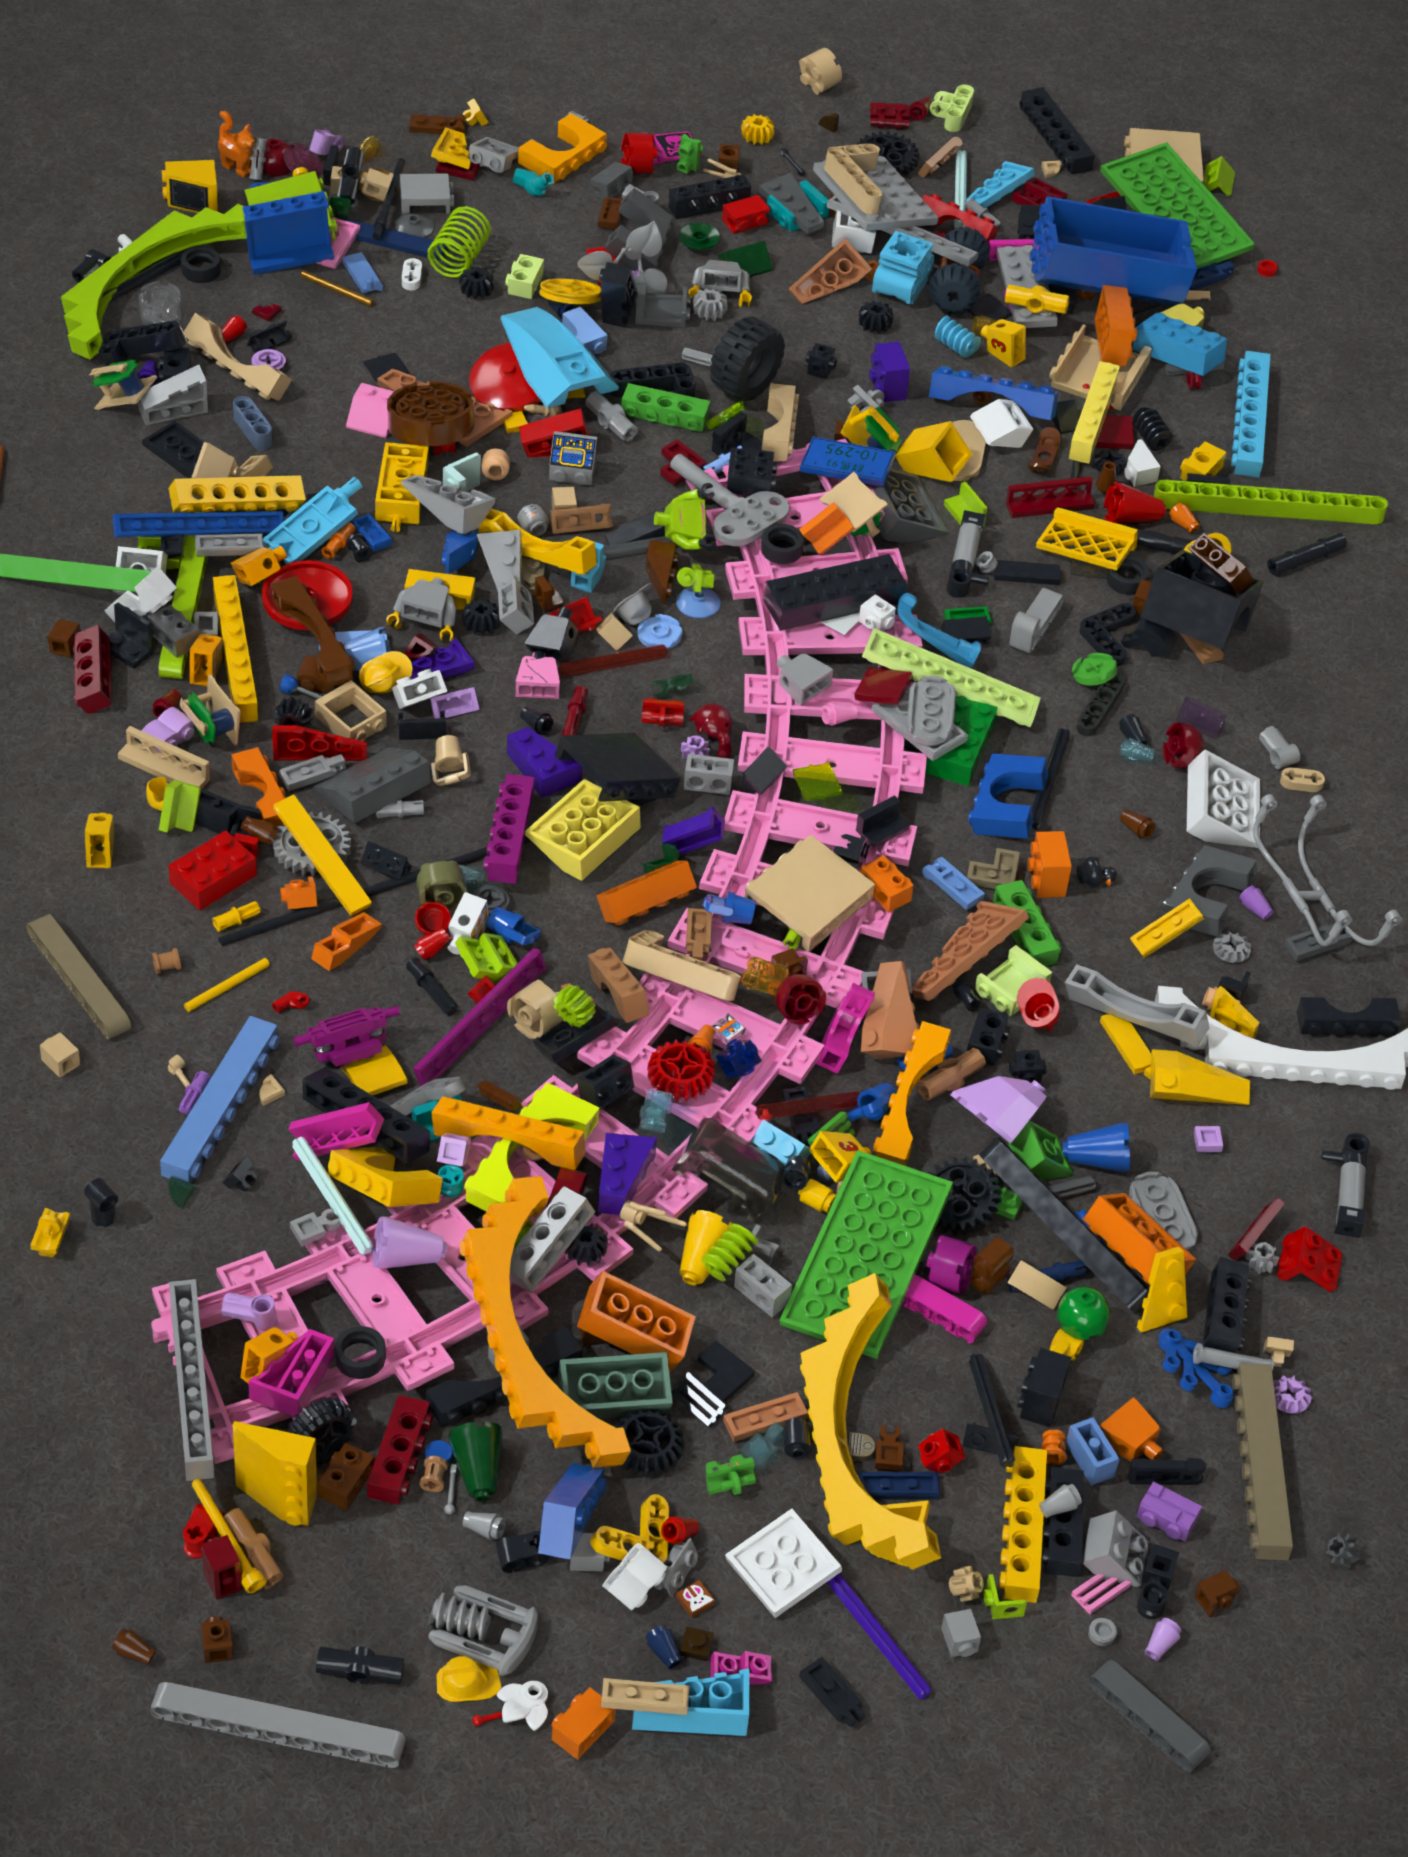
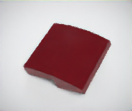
[1011,178,1068,206]

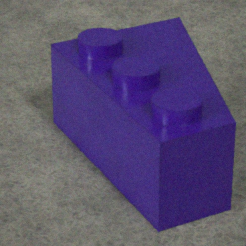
[598,1133,657,1215]

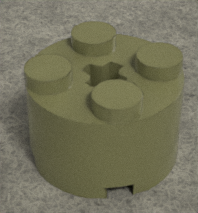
[416,861,468,915]

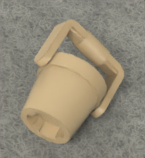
[431,735,471,786]

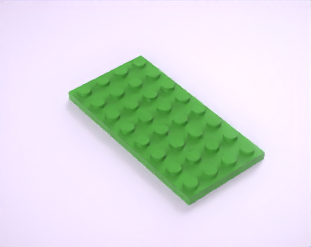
[1100,142,1255,269]
[779,1150,953,1359]

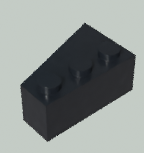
[599,262,637,328]

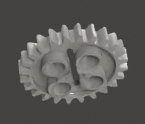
[273,812,351,876]

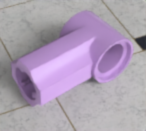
[221,1292,277,1329]

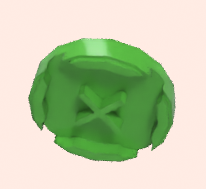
[1072,653,1118,686]

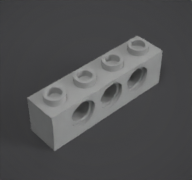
[509,1186,595,1293]

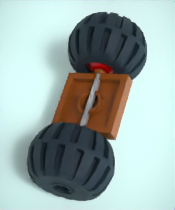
[929,227,990,314]

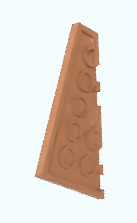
[377,369,513,447]
[912,901,1029,1001]

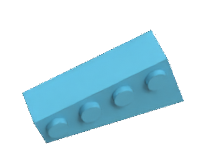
[632,1669,749,1736]

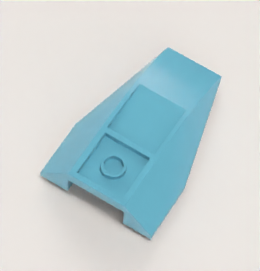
[501,307,619,408]

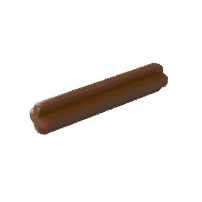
[477,1080,522,1112]

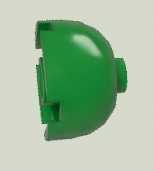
[1056,1286,1110,1340]

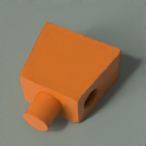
[1099,1397,1164,1462]

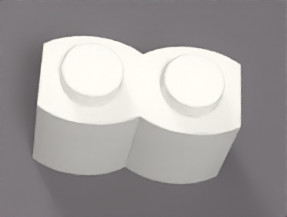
[602,1543,667,1611]

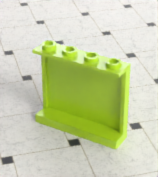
[245,171,338,241]

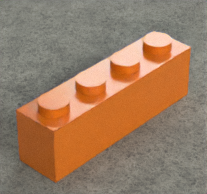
[596,861,697,925]

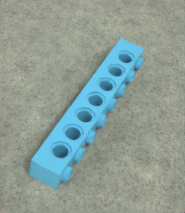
[1231,351,1270,478]

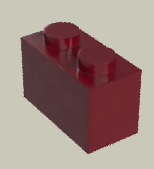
[201,1535,242,1600]

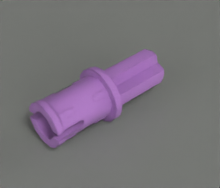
[179,1071,211,1115]

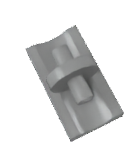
[847,385,884,412]

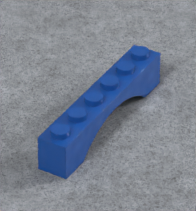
[929,366,1059,420]

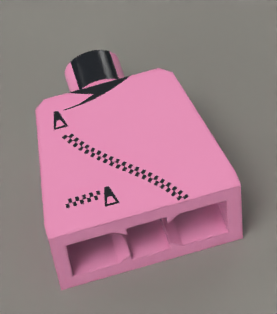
[515,650,560,699]

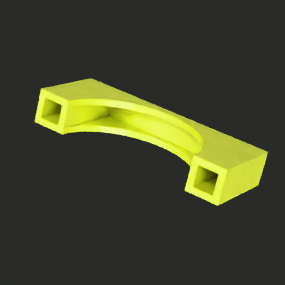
[464,1082,599,1211]

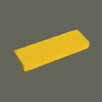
[1130,898,1204,958]
[1100,1014,1151,1075]

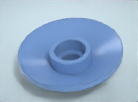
[676,587,721,618]

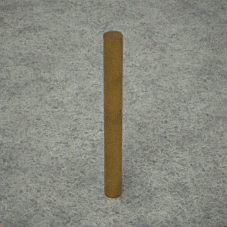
[300,270,375,307]

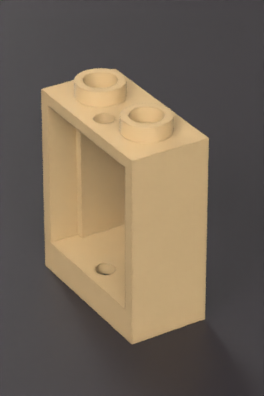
[315,680,386,741]

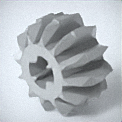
[693,288,728,321]

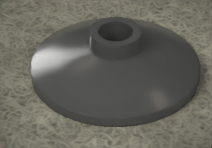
[393,213,434,238]

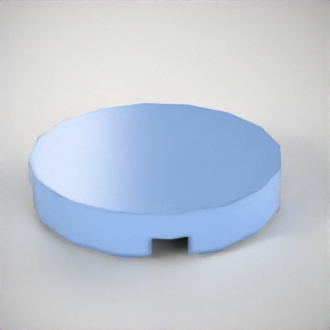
[637,614,682,650]

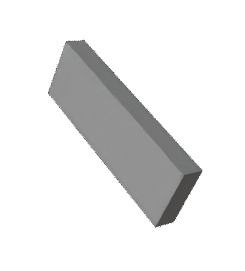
[195,534,264,556]

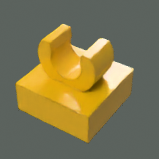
[463,99,489,126]

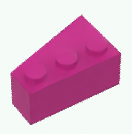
[249,1329,335,1417]

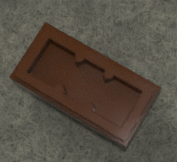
[598,197,623,230]

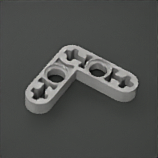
[390,1077,466,1116]

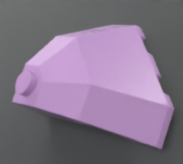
[950,1076,1047,1144]

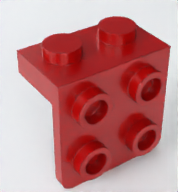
[1277,1226,1343,1292]

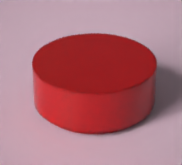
[1257,260,1278,277]

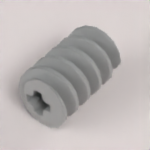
[428,1592,491,1642]

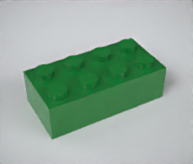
[925,696,998,786]

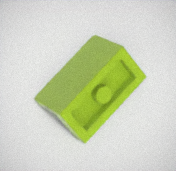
[1203,156,1235,196]
[944,482,987,526]
[159,780,201,833]

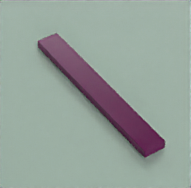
[413,948,547,1086]

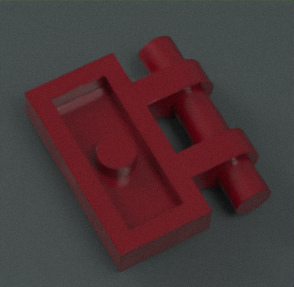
[870,102,910,129]

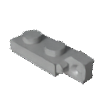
[279,754,346,791]

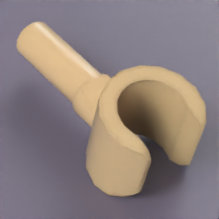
[168,1055,191,1088]

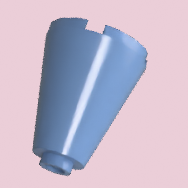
[343,627,391,671]

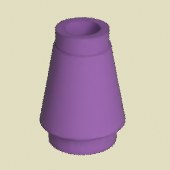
[1239,885,1274,920]

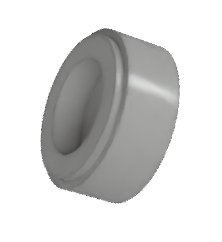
[1088,1618,1117,1646]

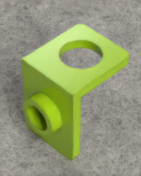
[983,1574,1027,1619]

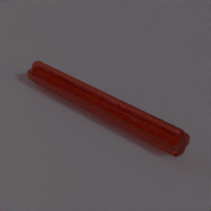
[558,644,667,677]
[755,1091,860,1120]

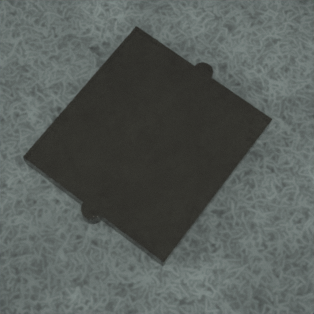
[1070,547,1108,579]

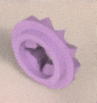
[252,349,286,370]
[1273,1375,1312,1414]

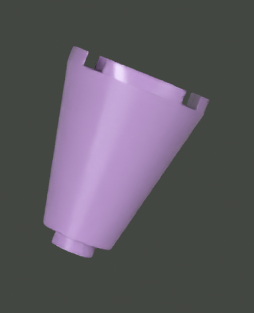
[372,1216,447,1269]

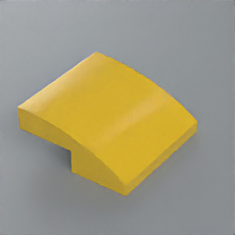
[341,1045,408,1095]

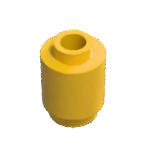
[798,1179,836,1213]

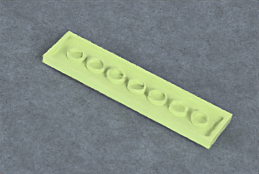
[862,628,1041,727]

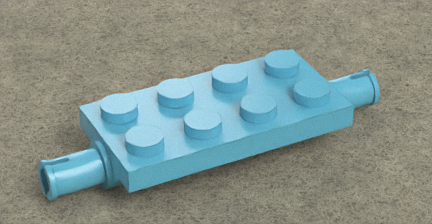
[263,477,363,564]

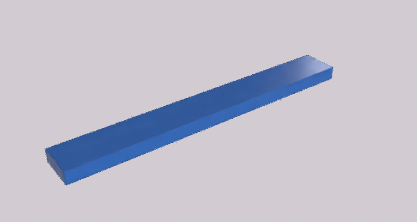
[112,511,284,538]

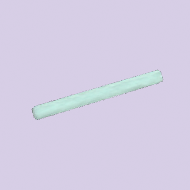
[954,150,967,228]
[292,1137,373,1255]

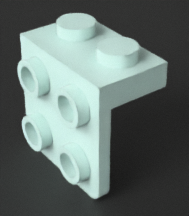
[443,453,481,492]

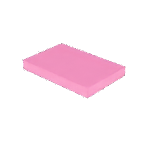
[317,217,360,269]

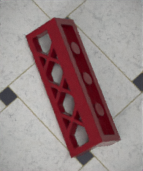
[1006,477,1095,518]

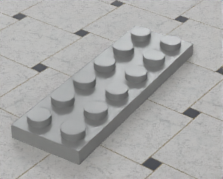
[997,245,1058,328]

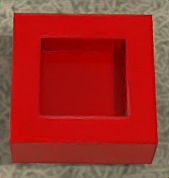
[234,833,259,860]
[467,976,495,1004]

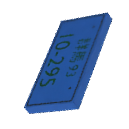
[800,437,896,487]

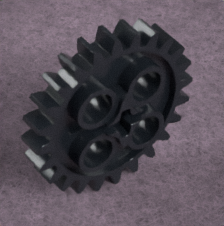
[857,131,919,177]
[927,1157,1002,1235]

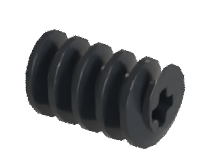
[1132,407,1173,451]

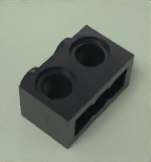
[967,1007,1011,1066]
[577,1054,634,1110]

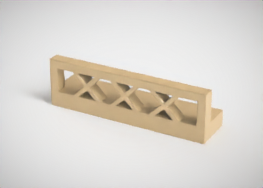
[118,726,210,789]

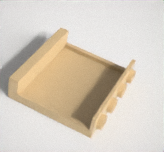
[1124,128,1204,183]
[1049,324,1152,411]
[745,835,875,952]

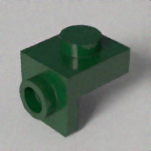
[330,195,352,219]
[643,843,680,873]

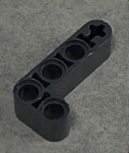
[98,321,187,366]
[610,363,696,397]

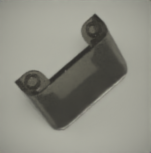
[671,1118,785,1224]

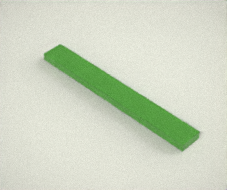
[0,554,152,593]

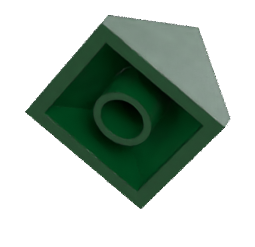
[718,241,773,277]

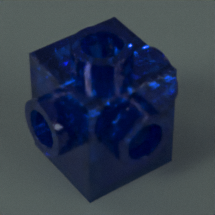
[716,1038,762,1077]

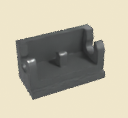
[590,162,634,199]

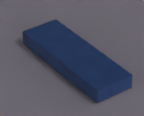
[857,1472,940,1500]

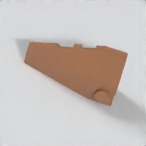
[788,238,872,304]
[861,961,920,1059]

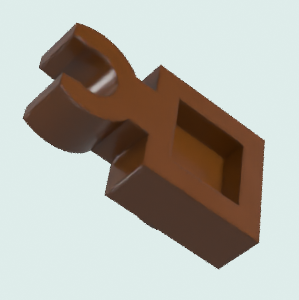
[875,1425,903,1471]

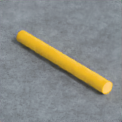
[184,958,270,1012]

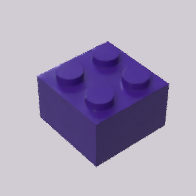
[869,342,910,402]

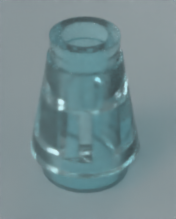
[1119,738,1155,762]

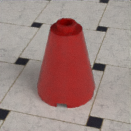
[1104,482,1166,525]

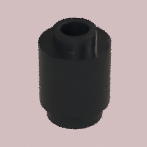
[783,1417,811,1459]

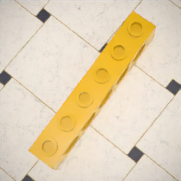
[168,475,306,513]
[999,1446,1047,1603]

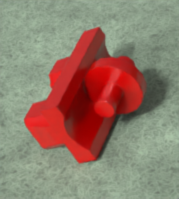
[641,698,684,727]

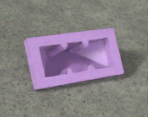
[430,687,479,718]

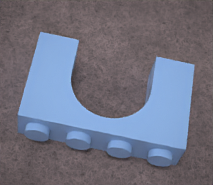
[509,307,607,355]

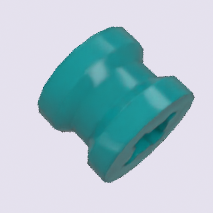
[438,1164,464,1198]

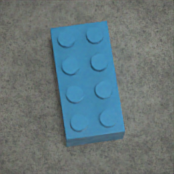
[1133,313,1227,376]

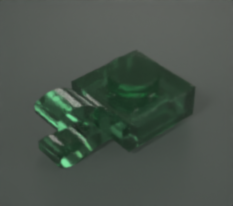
[651,673,694,697]

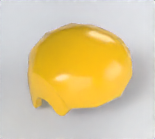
[146,777,168,811]

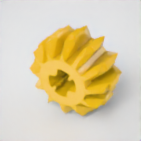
[741,114,774,145]

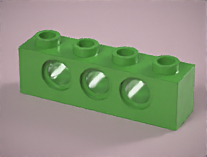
[621,383,710,432]
[993,880,1061,966]

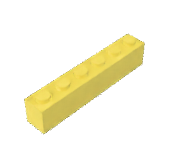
[1069,361,1120,464]

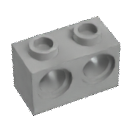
[498,578,534,634]
[684,754,734,795]
[734,1254,792,1318]

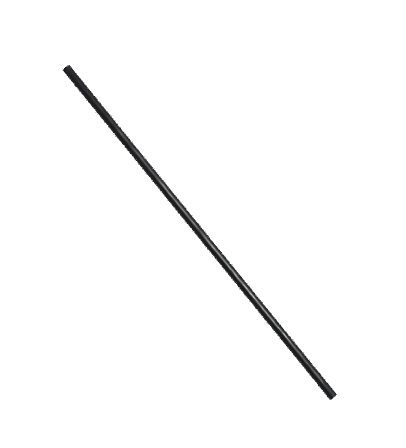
[218,799,656,946]

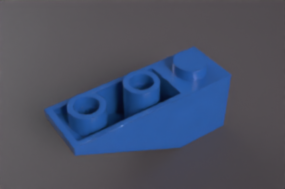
[442,528,479,574]

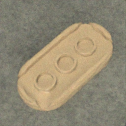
[952,420,986,482]

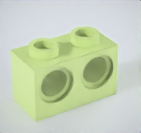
[505,254,544,299]

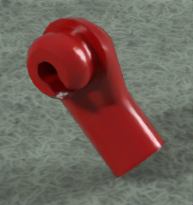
[272,991,310,1013]

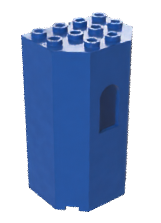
[1029,196,1197,306]

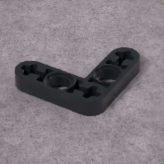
[1079,603,1136,666]

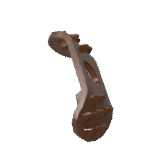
[1028,427,1061,473]

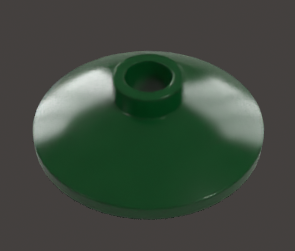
[679,222,720,250]

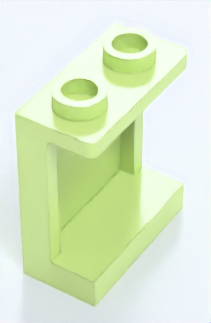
[975,945,1052,1017]

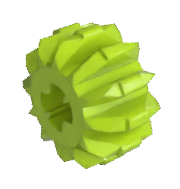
[553,984,596,1028]

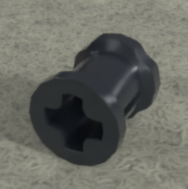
[346,533,373,562]

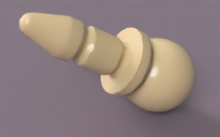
[524,404,562,418]

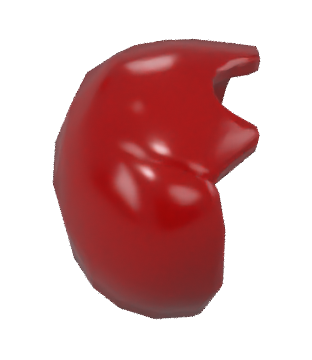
[415,902,452,936]

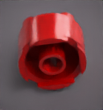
[621,133,657,174]

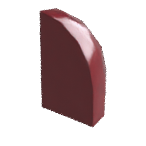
[404,633,436,658]

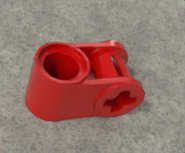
[183,1503,225,1559]

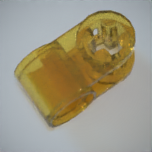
[740,957,789,996]

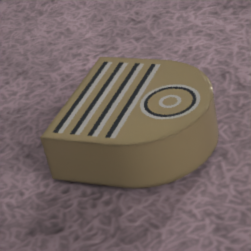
[848,1432,875,1462]

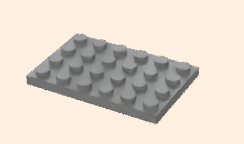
[813,156,938,231]

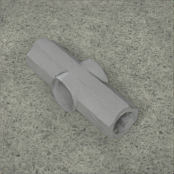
[585,391,638,442]

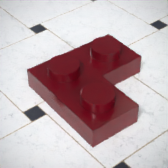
[660,439,707,486]

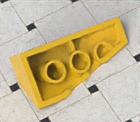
[1150,1049,1250,1105]

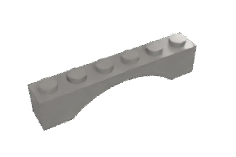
[1065,964,1210,1046]

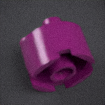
[927,1235,978,1294]

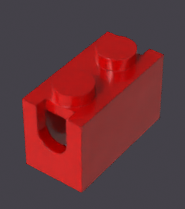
[722,195,770,234]

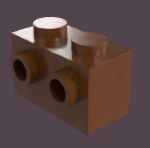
[317,1442,374,1511]

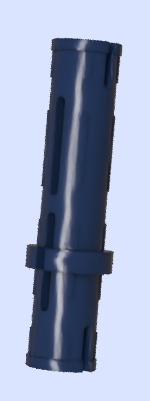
[1007,1259,1086,1292]

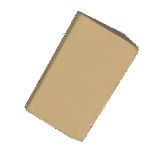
[240,455,273,477]

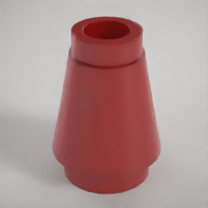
[222,315,247,345]
[414,927,452,960]
[661,1517,699,1544]

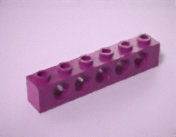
[484,774,534,884]

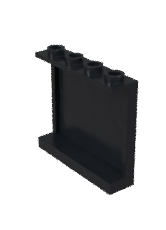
[554,732,680,802]

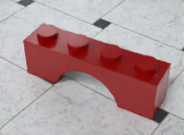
[922,194,999,245]

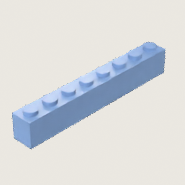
[160,1016,280,1185]

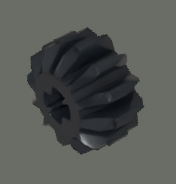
[459,266,494,299]
[859,300,893,334]
[462,598,500,635]
[274,696,314,728]
[565,1222,608,1267]

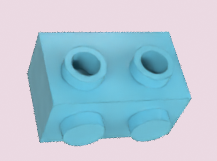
[752,1120,810,1168]

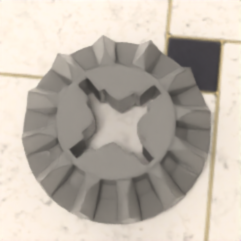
[1213,930,1251,963]

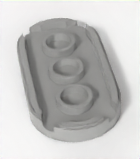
[907,676,956,746]
[1129,1171,1198,1252]

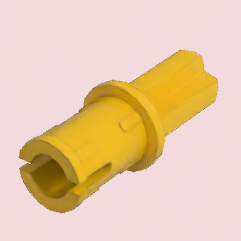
[212,901,261,932]

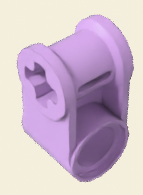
[310,129,344,155]

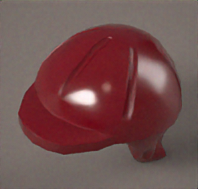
[689,703,732,759]

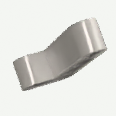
[1009,588,1064,654]

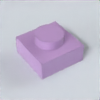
[1193,1126,1223,1152]

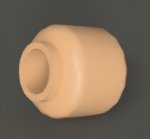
[481,448,510,481]

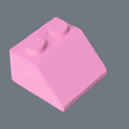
[346,383,394,438]

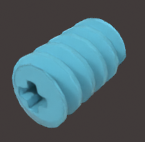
[935,316,981,358]

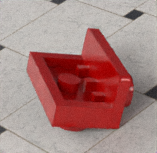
[547,596,602,637]

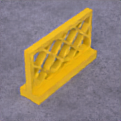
[1036,507,1138,571]

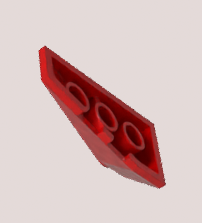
[272,725,367,761]

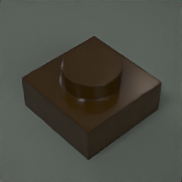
[680,1627,714,1661]

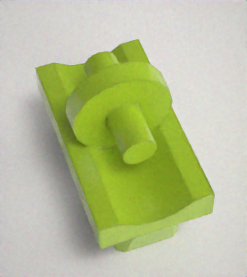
[677,563,714,592]

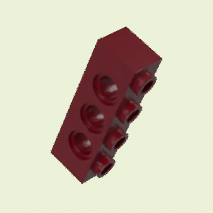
[73,624,112,714]
[367,1395,433,1505]

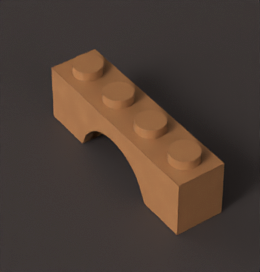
[588,948,649,1023]

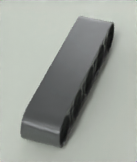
[1088,1660,1211,1772]

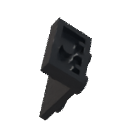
[108,602,153,669]

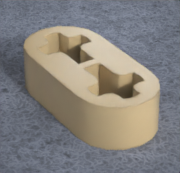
[1280,768,1325,792]

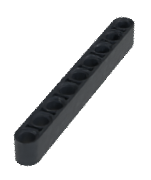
[979,1136,1149,1314]

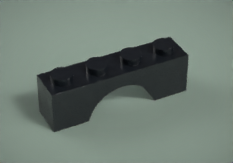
[1297,997,1401,1037]

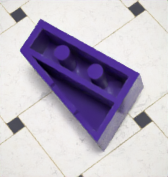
[507,727,583,798]

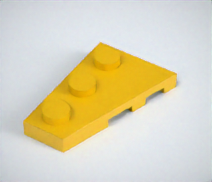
[431,127,471,169]
[1137,1246,1187,1333]

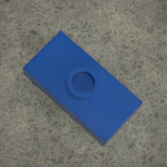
[350,513,392,552]

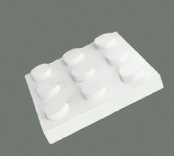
[725,1509,842,1618]

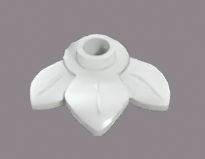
[497,1681,548,1731]

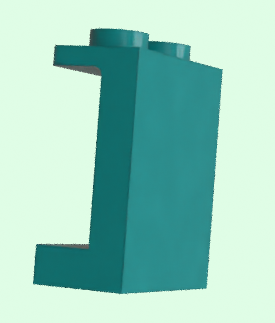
[767,180,829,232]

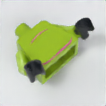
[654,483,716,551]

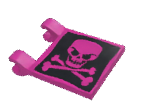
[642,131,702,165]

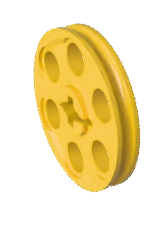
[540,279,601,304]

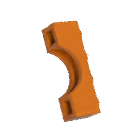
[231,747,286,827]

